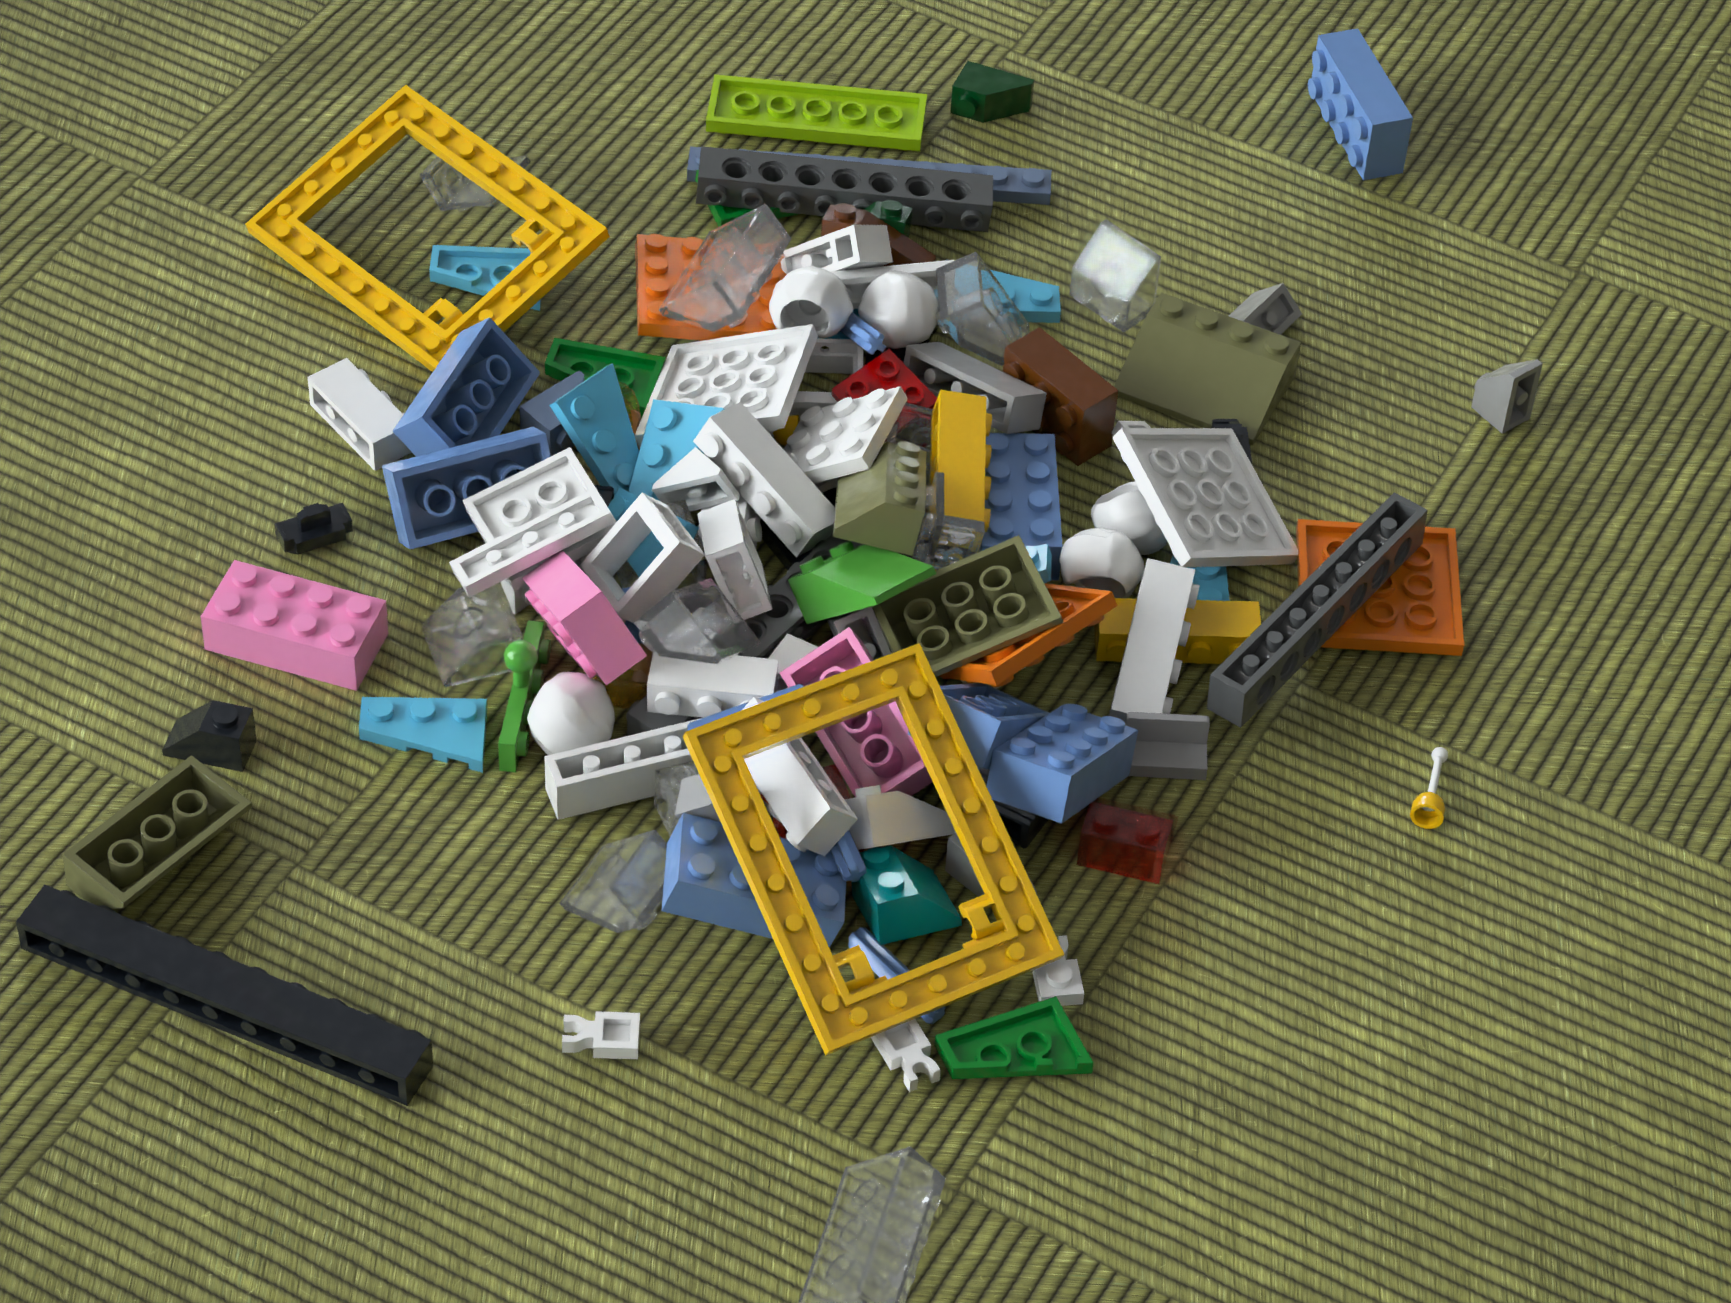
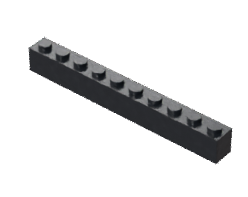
[16,885,433,1106]

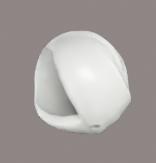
[769,266,853,338]
[858,270,939,349]
[1091,481,1167,555]
[1059,527,1145,598]
[527,672,615,755]

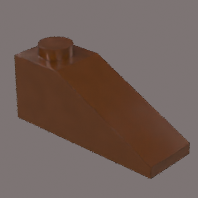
[821,203,936,267]

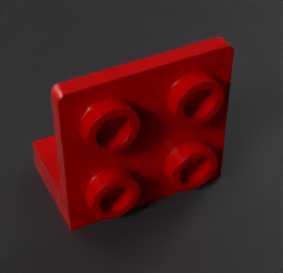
[831,349,937,443]

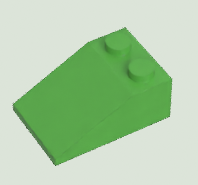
[787,541,936,624]

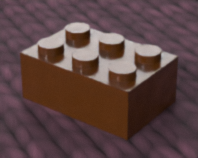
[1003,327,1119,466]

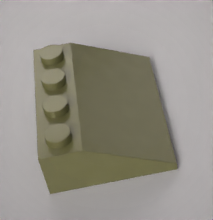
[1114,292,1301,446]
[872,535,1063,677]

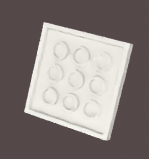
[635,324,818,448]
[1113,428,1298,567]

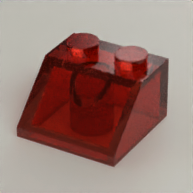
[1077,798,1178,884]

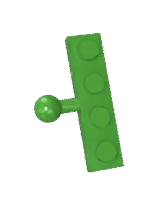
[498,620,551,773]

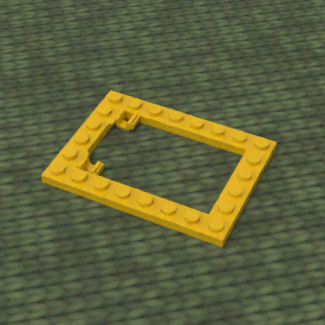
[245,85,610,372]
[683,643,1065,1056]

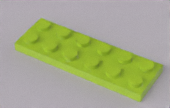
[706,74,927,151]

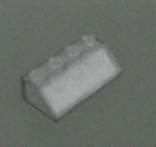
[659,204,792,332]
[798,1146,946,1303]

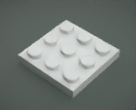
[784,386,908,484]
[462,447,617,591]

